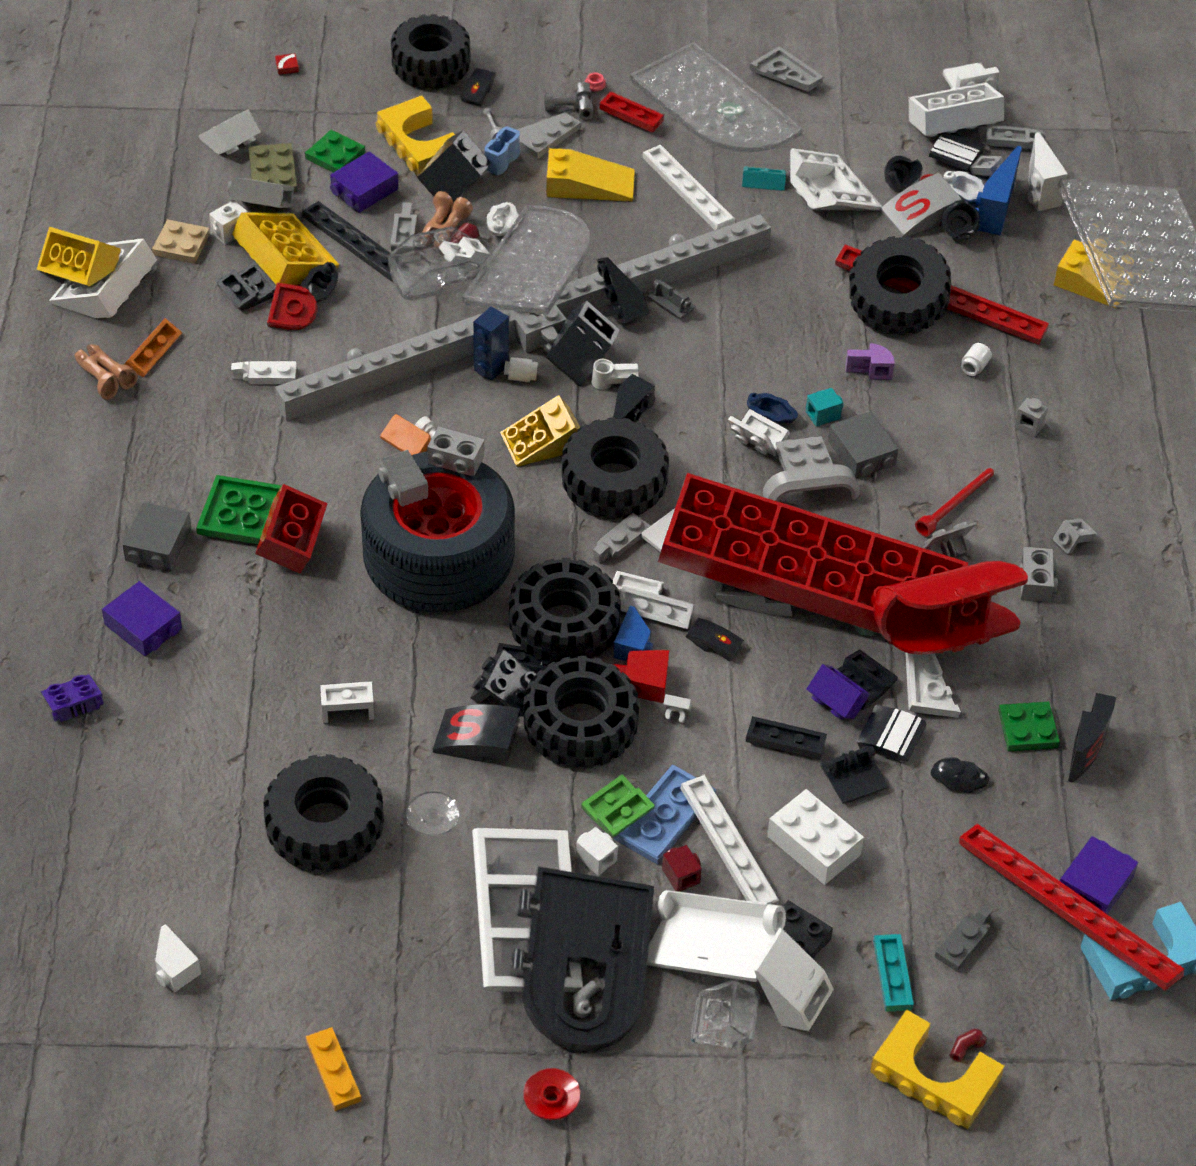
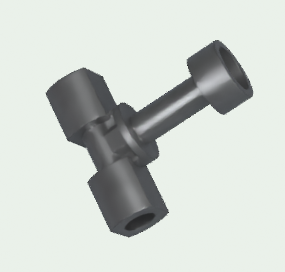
[544,82,593,120]

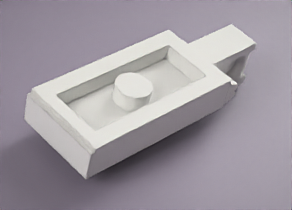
[231,361,297,384]

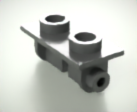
[648,279,696,319]

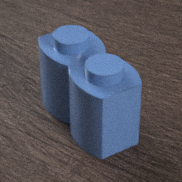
[485,126,520,175]

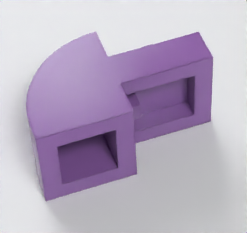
[845,344,894,380]

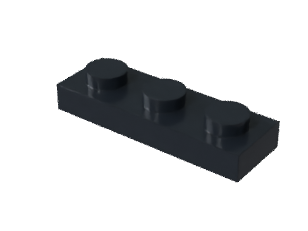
[746,716,827,760]

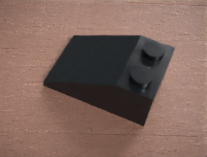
[417,130,491,202]

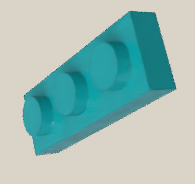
[873,934,914,1012]

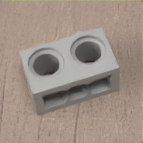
[427,426,485,476]
[1020,547,1058,602]

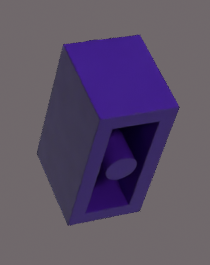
[806,664,870,720]

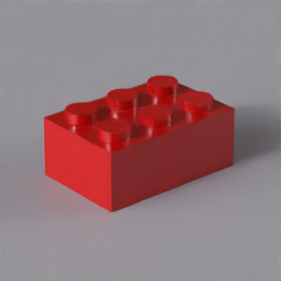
[255,484,328,573]

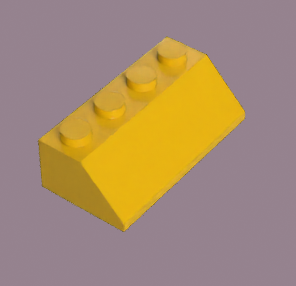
[36,227,121,286]

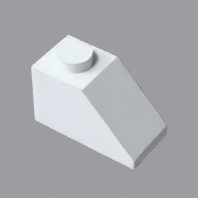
[155,924,201,993]

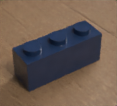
[473,306,509,381]

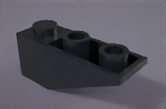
[597,257,649,324]
[613,374,656,422]

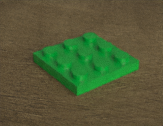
[196,475,282,544]

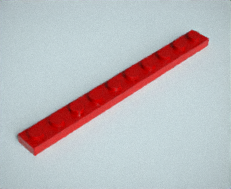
[835,244,1049,345]
[959,823,1184,991]

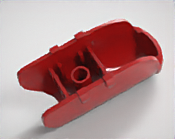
[873,561,1028,655]

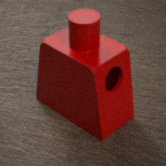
[613,650,669,703]

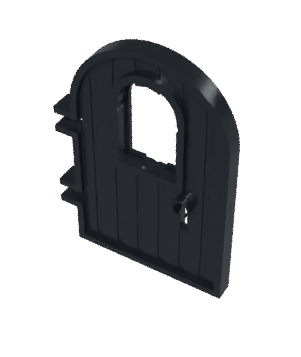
[509,866,654,1051]

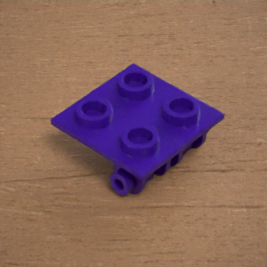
[41,674,104,722]

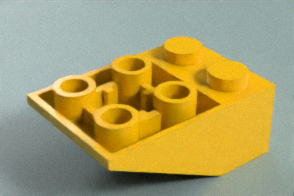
[500,395,580,467]

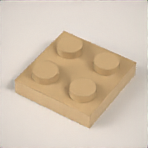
[152,220,210,264]

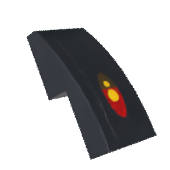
[461,68,496,106]
[685,618,744,661]

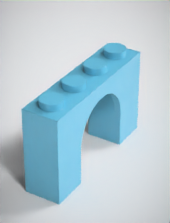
[1080,902,1196,1000]

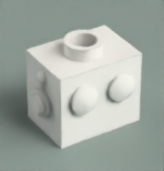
[209,200,247,245]

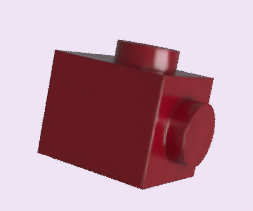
[662,845,702,892]

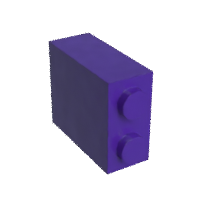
[330,151,399,213]
[102,581,182,656]
[1060,836,1139,914]

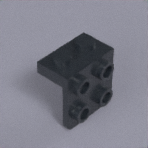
[470,650,537,716]

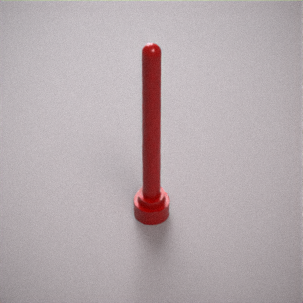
[915,468,994,537]

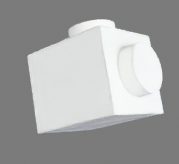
[576,827,618,876]

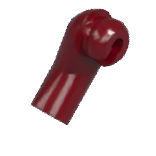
[949,1029,987,1062]

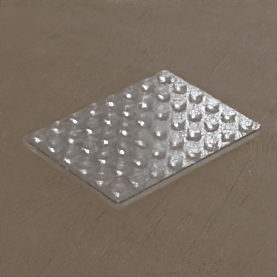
[1058,178,1196,313]

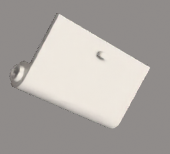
[647,890,786,982]

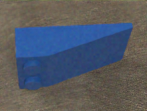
[976,146,1022,235]

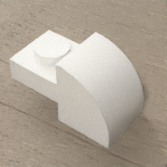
[439,237,490,272]

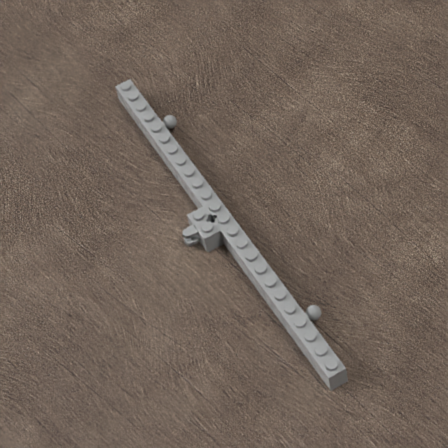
[275,214,771,421]

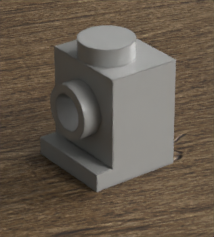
[1014,398,1048,437]

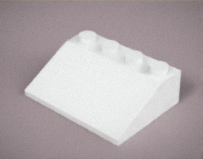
[49,238,157,318]

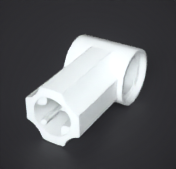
[592,359,639,390]

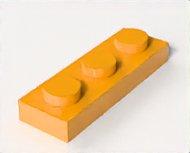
[306,1027,362,1111]

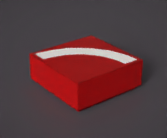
[275,53,299,75]

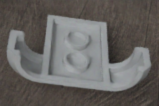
[763,436,860,502]

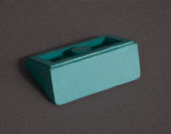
[742,166,786,191]

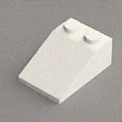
[1028,133,1068,212]

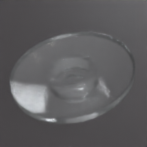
[406,791,459,837]

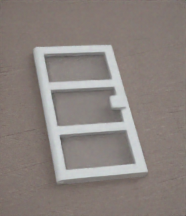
[472,828,582,992]

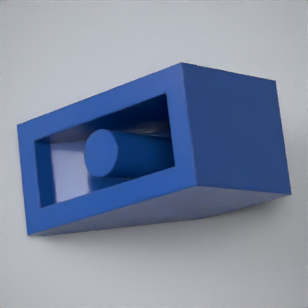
[614,606,653,661]

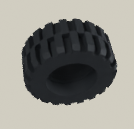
[391,14,471,90]

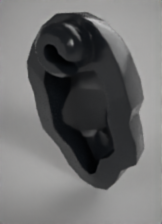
[301,262,338,302]
[930,757,990,792]

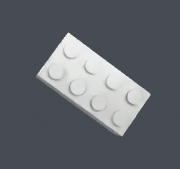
[909,82,1004,137]

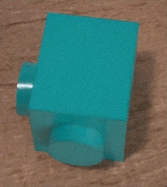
[805,388,844,427]

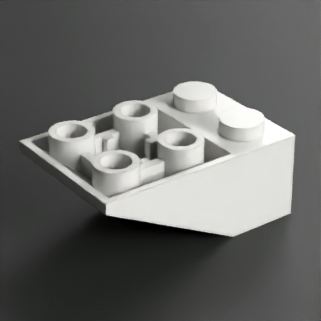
[753,929,834,1031]

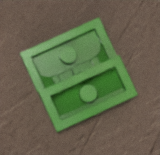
[581,774,655,838]

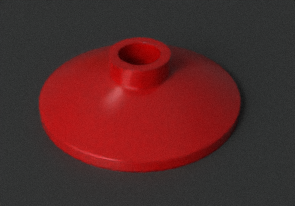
[523,1068,580,1120]

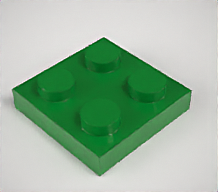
[305,129,365,173]
[998,701,1060,752]

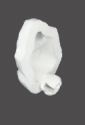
[943,171,984,203]
[487,202,520,236]

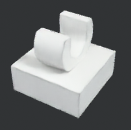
[664,694,692,723]

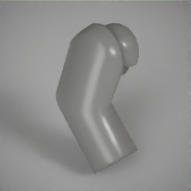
[572,981,600,1018]

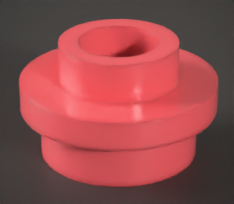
[585,73,606,92]

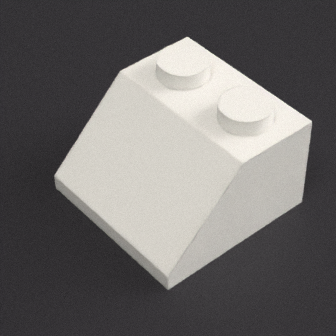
[199,109,261,155]

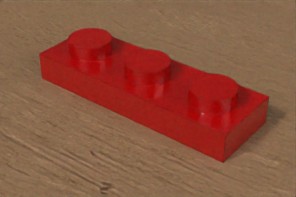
[599,92,664,133]

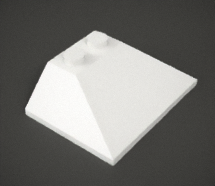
[790,148,882,211]

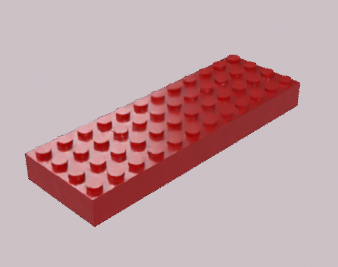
[658,473,968,654]

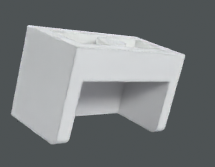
[320,681,374,723]

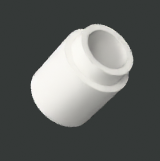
[961,343,992,376]
[504,357,538,382]

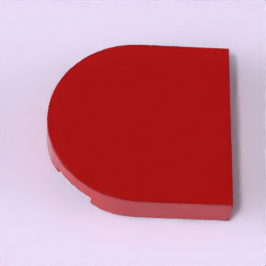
[267,282,318,330]

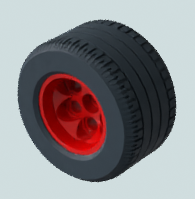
[360,452,515,612]

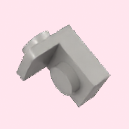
[970,156,1003,177]
[1053,519,1097,554]

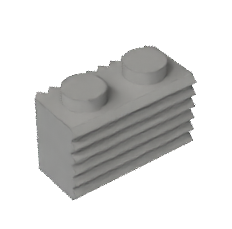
[378,450,428,507]

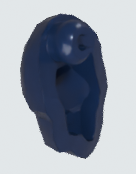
[747,393,798,424]

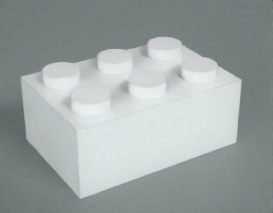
[767,789,864,885]

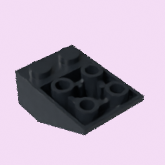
[546,301,620,387]

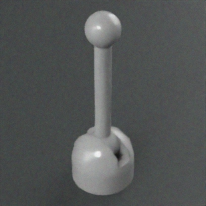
[483,108,502,140]

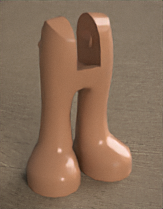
[420,191,473,249]
[74,344,138,400]

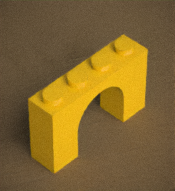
[376,96,455,176]
[870,1010,1004,1129]

